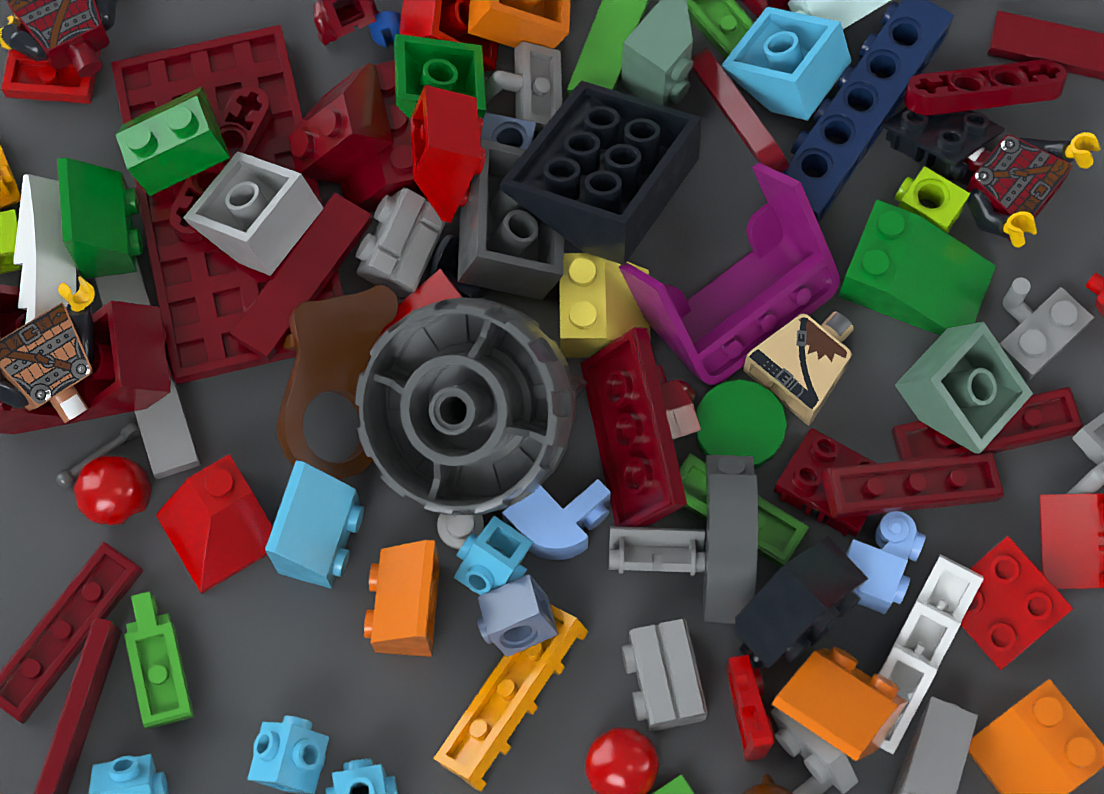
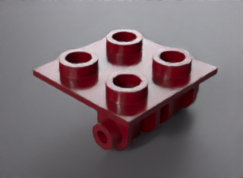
[773,427,876,538]

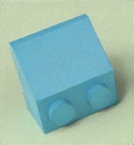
[722,7,852,120]
[265,460,364,589]

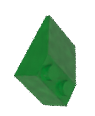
[838,200,996,336]

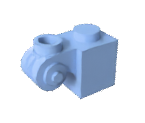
[846,511,926,614]

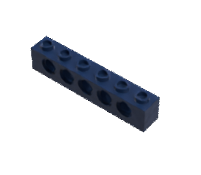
[781,0,955,224]

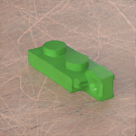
[124,591,194,730]

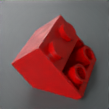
[410,85,486,223]

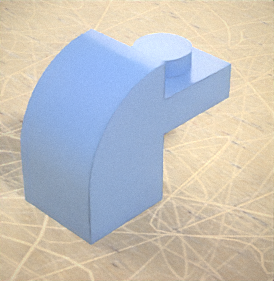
[502,479,611,560]

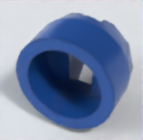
[368,11,401,48]

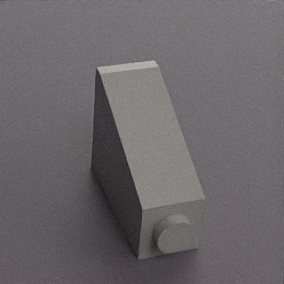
[892,697,978,794]

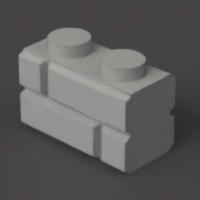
[356,188,446,298]
[621,619,708,732]

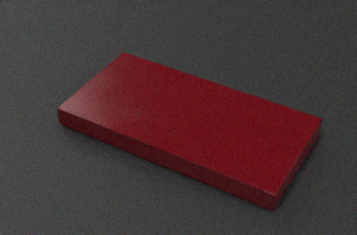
[580,327,687,527]

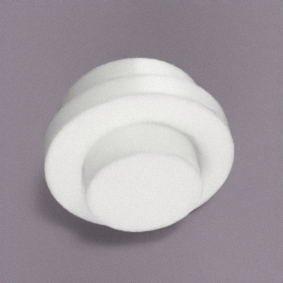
[437,514,484,549]

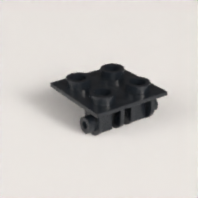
[882,107,1005,180]

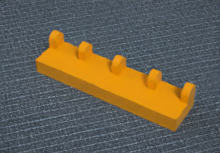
[433,604,588,792]

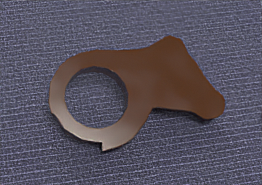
[277,285,398,480]

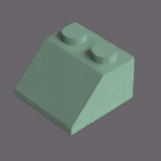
[621,0,693,107]
[895,322,1033,453]

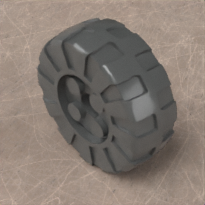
[355,298,577,516]

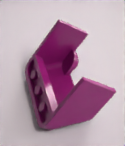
[619,163,840,385]

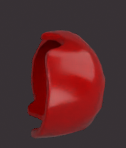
[74,455,152,526]
[585,727,660,794]

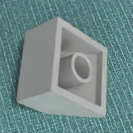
[183,151,323,276]

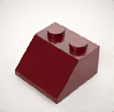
[288,63,393,184]
[74,300,171,421]

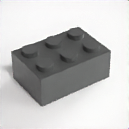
[457,139,564,300]

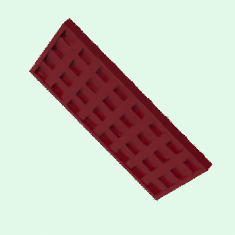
[111,25,344,385]

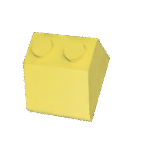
[559,253,651,358]

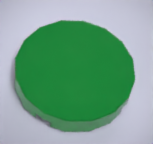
[695,379,787,469]

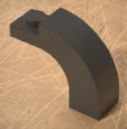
[703,455,758,623]

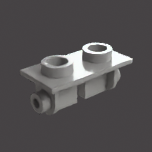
[609,526,705,576]

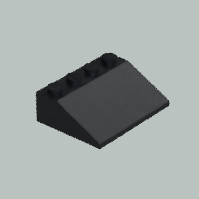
[500,80,702,265]

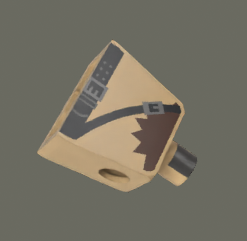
[743,312,854,426]

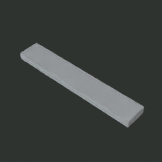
[95,256,201,480]

